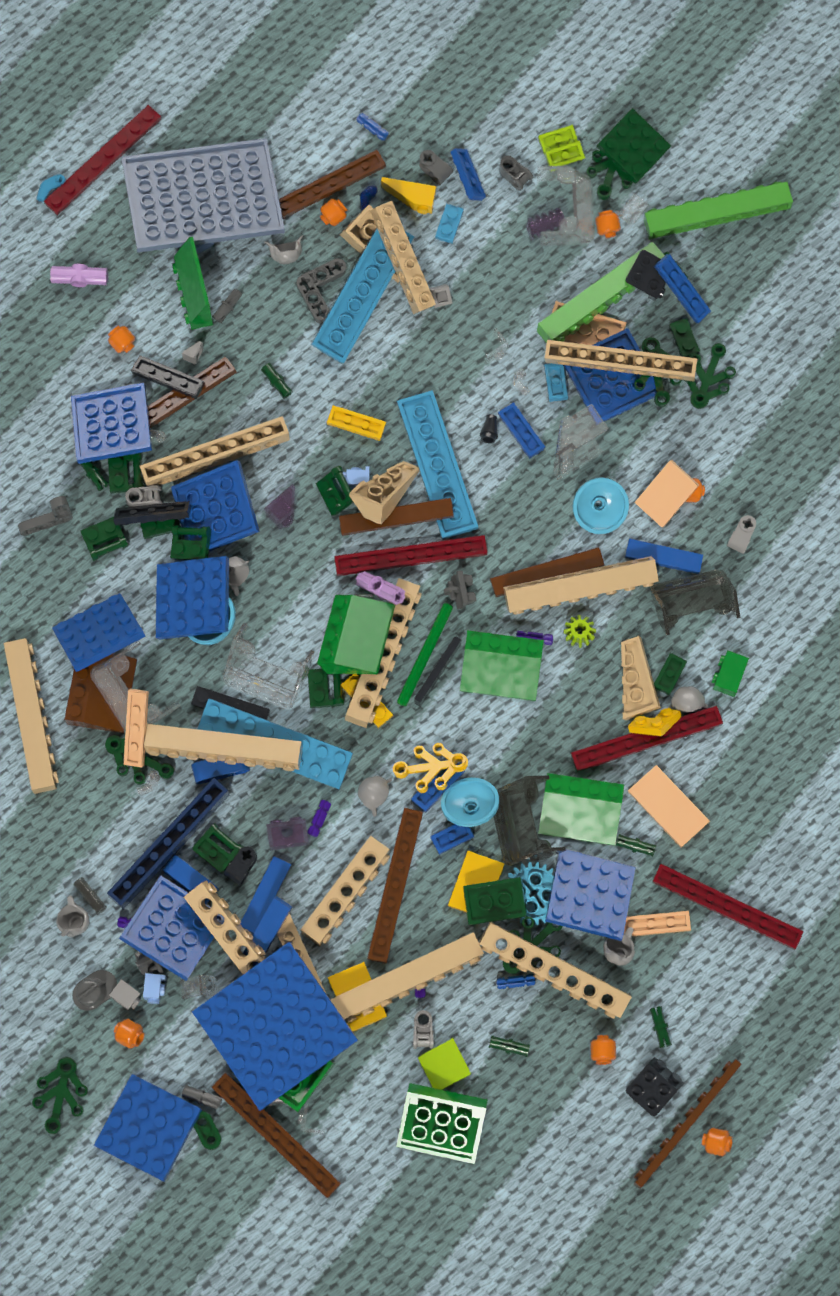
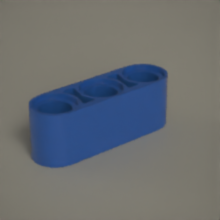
[191,760,250,784]
[163,855,219,904]

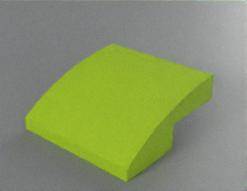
[538,125,585,170]
[418,1038,471,1090]

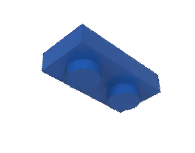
[430,824,474,855]

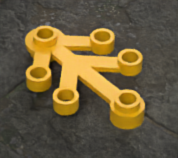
[393,743,468,793]

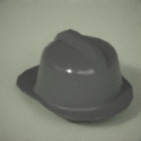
[72,970,117,1011]

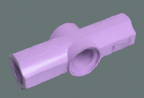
[50,264,108,287]
[356,571,405,605]

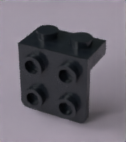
[625,250,666,301]
[626,1057,685,1116]

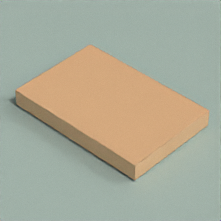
[635,460,699,528]

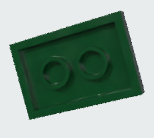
[463,877,528,925]

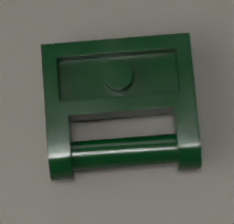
[108,453,144,494]
[315,466,354,516]
[80,517,128,561]
[170,525,211,560]
[307,669,345,708]
[192,823,243,874]

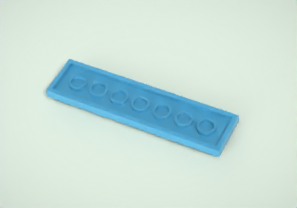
[311,227,414,364]
[397,390,478,540]
[197,698,353,789]

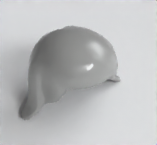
[264,235,303,264]
[229,556,250,596]
[667,686,708,712]
[358,776,392,817]
[56,895,90,937]
[603,927,635,965]

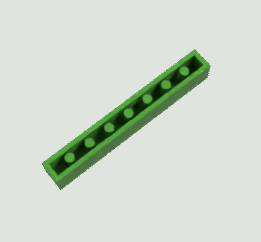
[643,181,793,240]
[537,242,665,343]

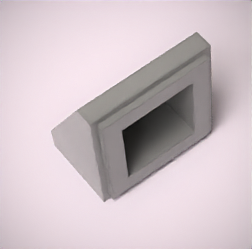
[429,284,453,308]
[182,341,204,364]

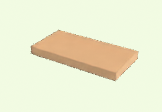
[552,301,627,345]
[628,765,710,848]

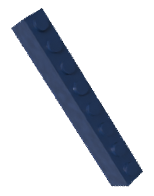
[107,778,230,910]

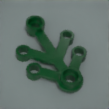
[586,150,632,200]
[634,337,682,407]
[684,343,736,409]
[105,735,174,785]
[503,916,563,974]
[32,1057,88,1135]

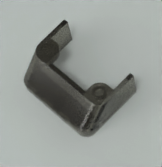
[650,570,741,635]
[493,775,566,866]

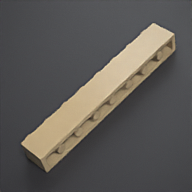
[503,556,659,614]
[4,638,59,794]
[144,724,303,771]
[331,932,484,1024]

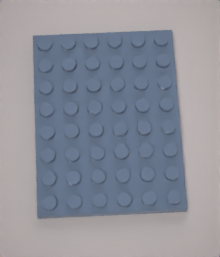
[121,138,285,253]

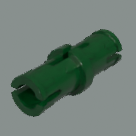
[261,363,293,399]
[80,462,108,491]
[615,834,656,857]
[649,1006,672,1048]
[489,1035,530,1057]

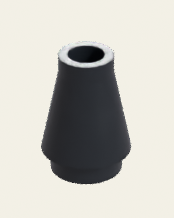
[480,414,498,444]

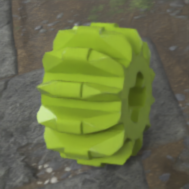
[563,615,596,648]

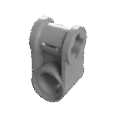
[126,485,163,507]
[727,515,756,554]
[413,1010,433,1049]

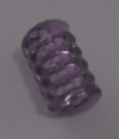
[526,208,567,241]

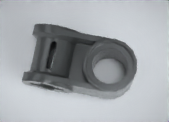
[419,150,453,185]
[499,156,534,191]

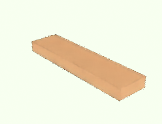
[124,689,149,768]
[624,911,691,937]

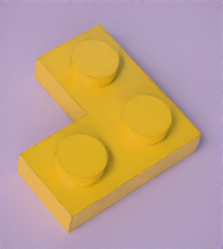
[628,708,681,736]

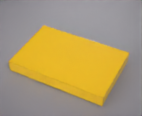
[448,851,504,913]
[328,962,387,1031]

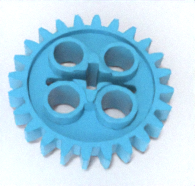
[508,862,554,926]

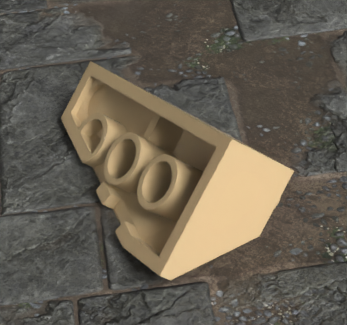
[340,205,399,283]
[349,461,419,524]

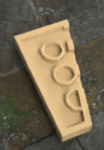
[621,636,660,720]

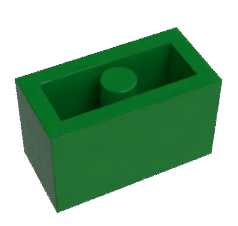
[711,650,749,697]

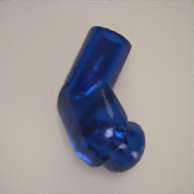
[360,185,378,211]

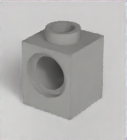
[109,979,141,1011]

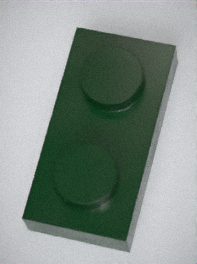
[669,318,700,357]
[140,519,180,539]
[654,652,687,696]

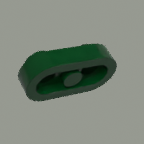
[193,1111,222,1150]

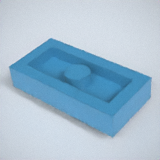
[435,204,464,244]
[544,364,568,402]

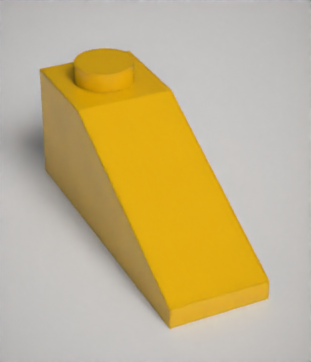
[381,177,436,214]

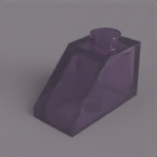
[264,484,296,530]

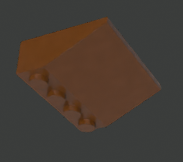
[64,653,137,733]

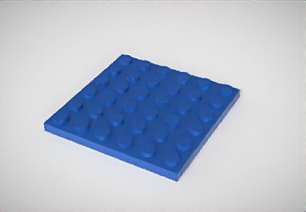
[192,942,358,1111]

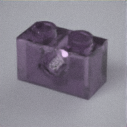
[266,817,309,851]

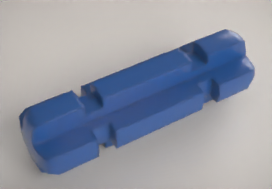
[356,113,389,141]
[496,974,535,989]

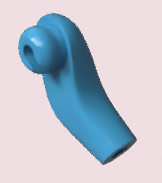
[36,174,66,202]

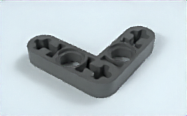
[296,259,346,324]
[18,496,73,536]

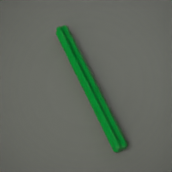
[397,603,453,707]

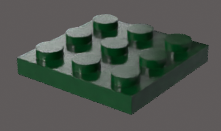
[596,108,671,184]

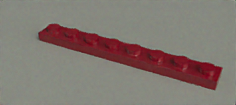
[44,105,162,216]
[334,535,488,576]
[571,706,723,772]
[652,864,804,950]

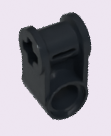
[224,846,257,885]

